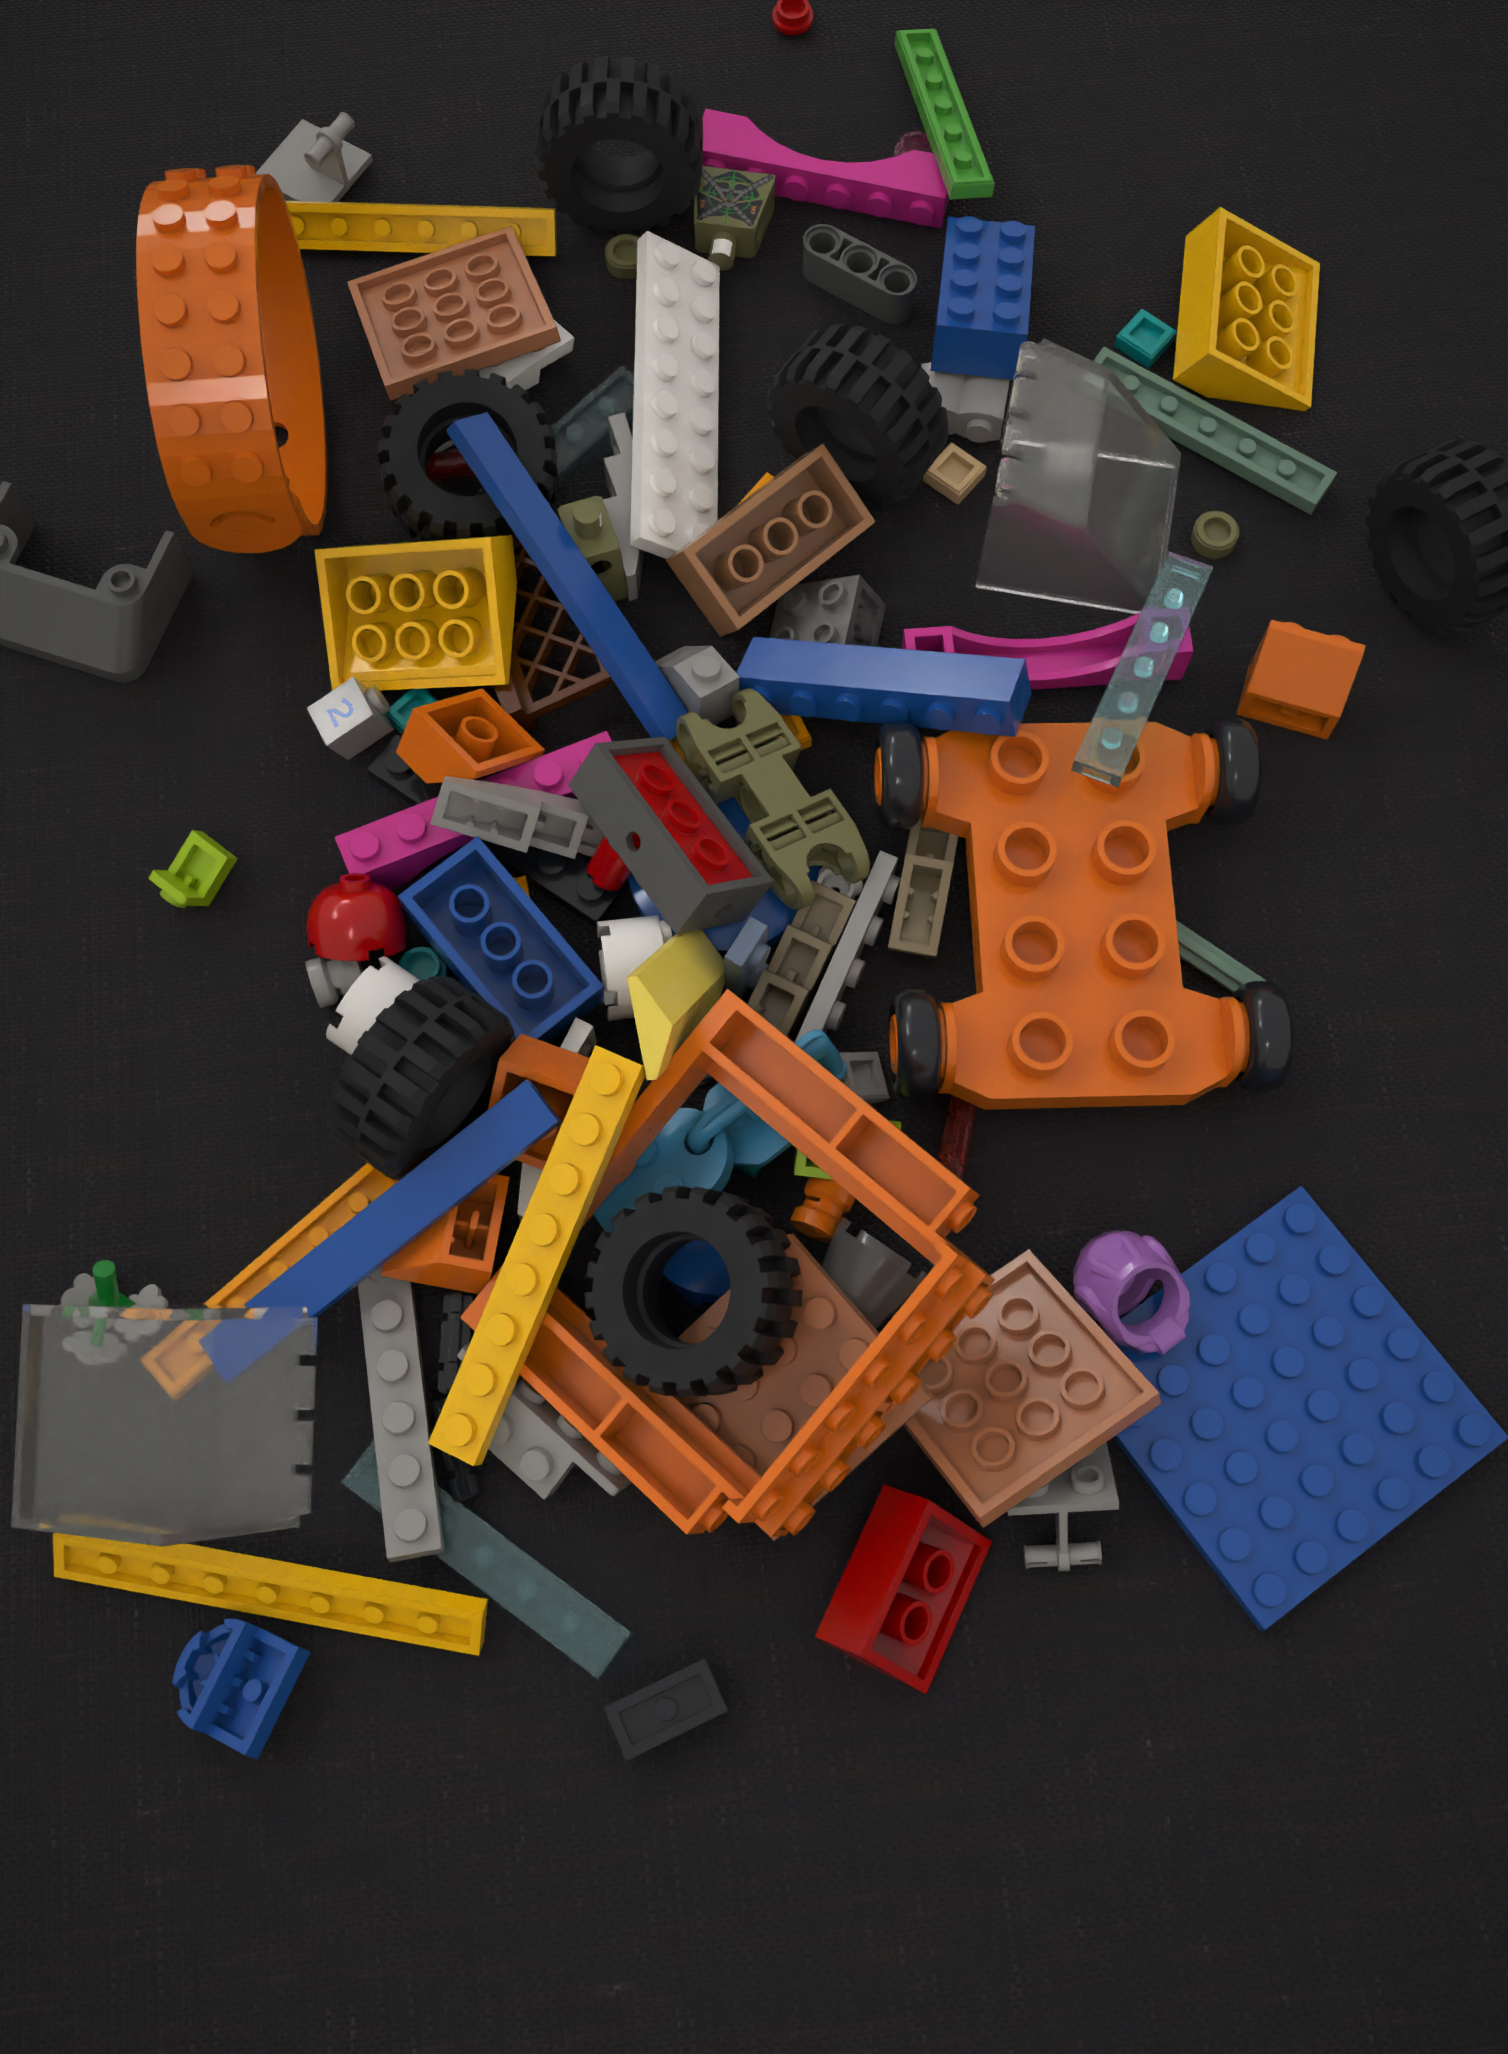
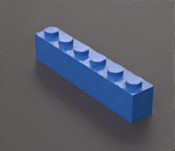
[736,637,1032,737]

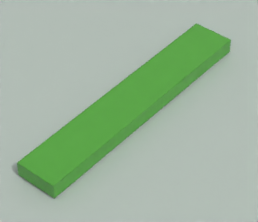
[894,29,995,200]

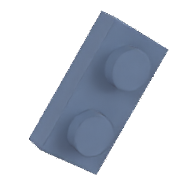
[724,916,771,1000]

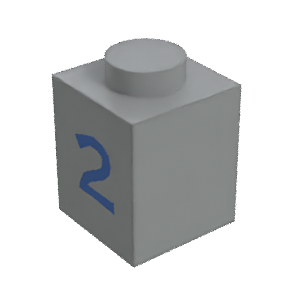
[307,677,394,760]

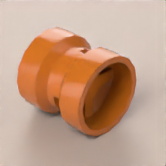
[789,1177,856,1244]

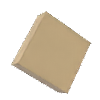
[923,442,987,505]

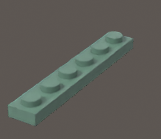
[1079,347,1337,515]

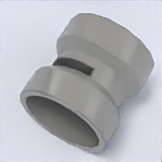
[306,957,364,1008]

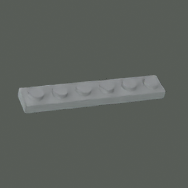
[795,851,901,1062]
[358,1265,445,1563]

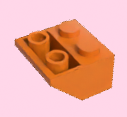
[1236,620,1366,740]
[381,1174,510,1294]

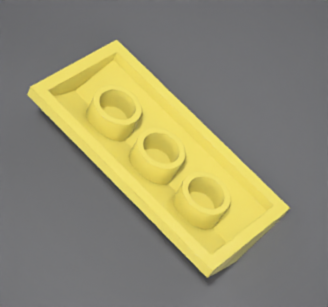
[627,930,725,1080]

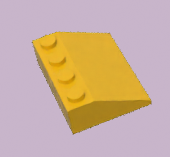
[1173,207,1320,411]
[314,535,517,691]

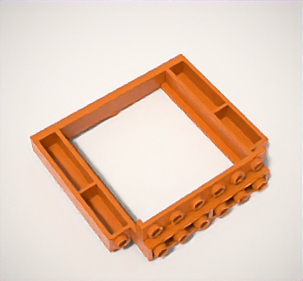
[460,989,995,1537]

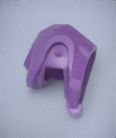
[1073,1230,1190,1355]

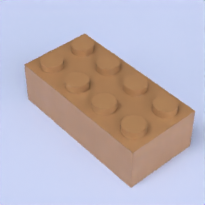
[666,444,876,637]

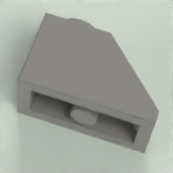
[655,646,740,725]

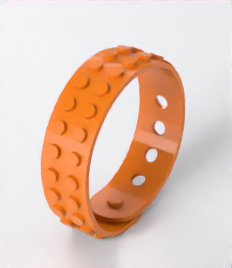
[136,165,328,553]

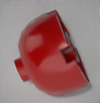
[306,873,408,961]

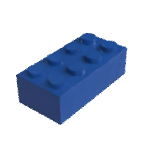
[930,216,1035,380]
[398,836,604,1044]

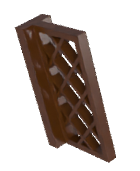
[494,538,614,732]

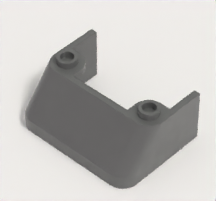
[0,481,193,683]

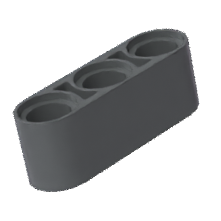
[802,224,917,324]

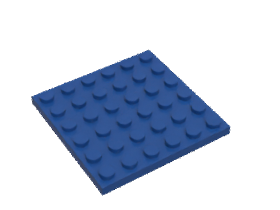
[1104,1186,1508,1631]

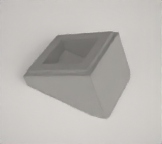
[840,1052,890,1104]

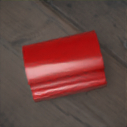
[586,836,631,891]

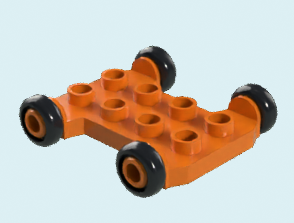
[873,718,1294,1110]

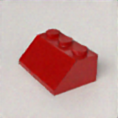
[815,1485,992,1694]

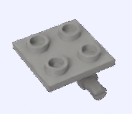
[256,112,373,202]
[1007,1442,1119,1572]

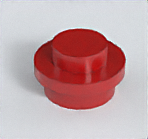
[772,0,813,35]

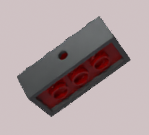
[568,737,774,935]

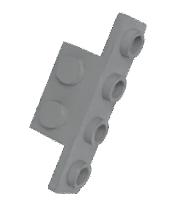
[457,1343,632,1500]

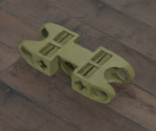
[676,688,870,910]

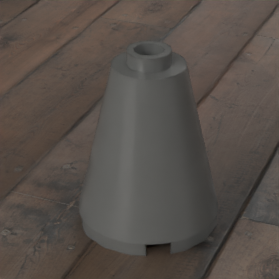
[821,1217,928,1329]

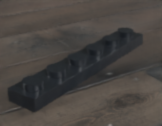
[367,734,626,928]

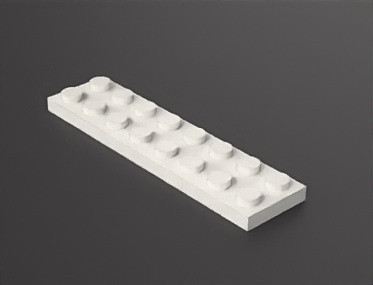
[630,231,720,559]

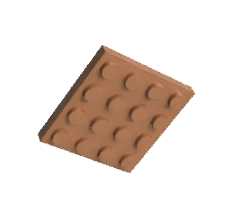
[347,226,561,401]
[676,1234,935,1541]
[903,1249,1161,1528]

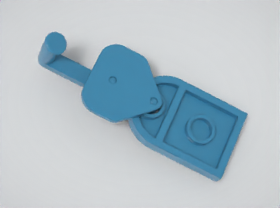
[594,1030,847,1233]

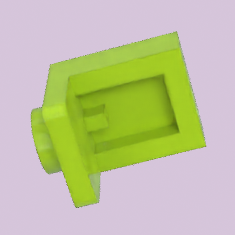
[149,830,238,908]

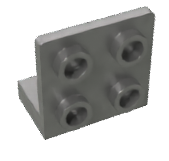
[769,575,886,647]

